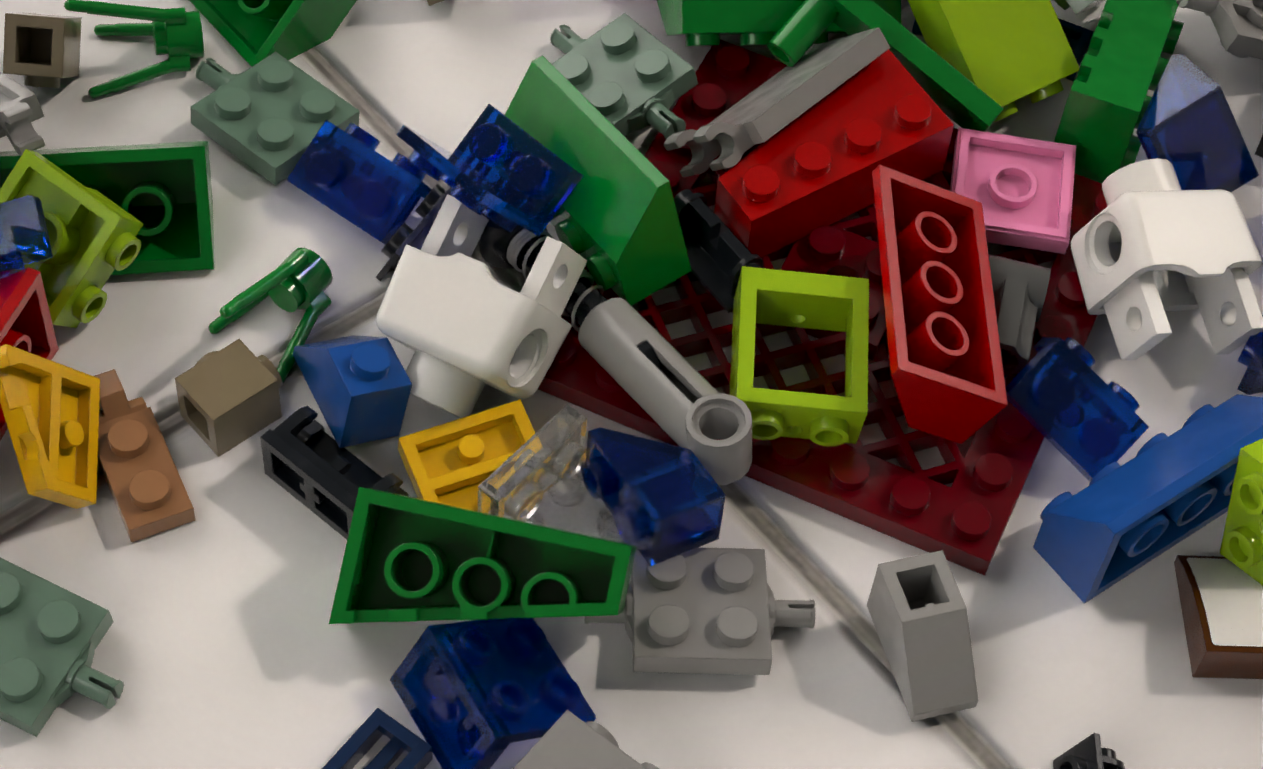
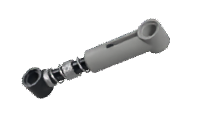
[474,182,752,486]

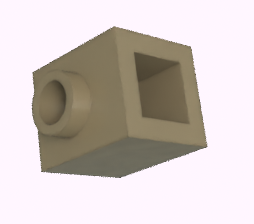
[3,12,82,88]
[175,339,283,457]

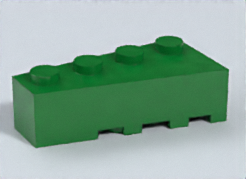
[1054,0,1184,183]
[329,487,637,624]

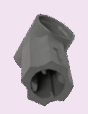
[989,254,1051,378]

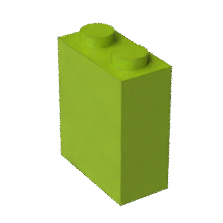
[907,0,1079,122]

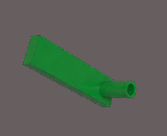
[767,0,1004,132]

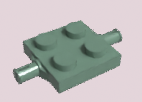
[550,13,698,139]
[190,51,360,185]
[0,558,124,737]

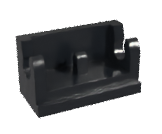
[260,406,409,540]

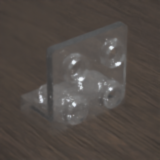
[478,404,662,546]

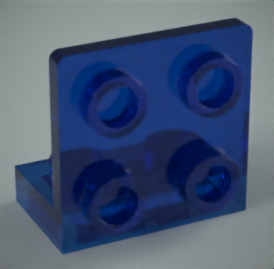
[396,104,583,236]
[390,618,596,769]

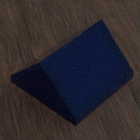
[1136,54,1259,192]

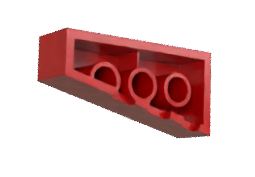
[714,49,954,258]

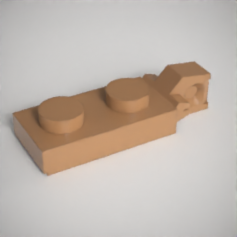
[94,369,196,542]

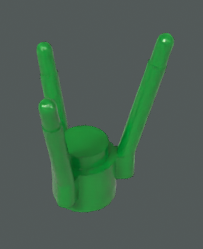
[64,0,204,98]
[208,248,333,383]

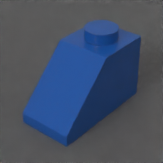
[293,335,412,448]

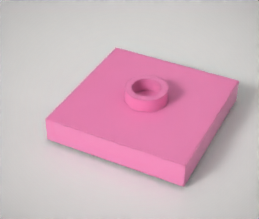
[950,128,1076,254]

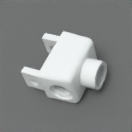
[1070,158,1263,361]
[376,194,587,418]

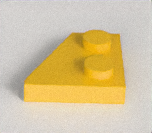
[0,344,100,509]
[398,399,544,514]

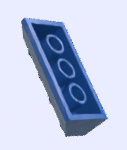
[1033,394,1263,604]

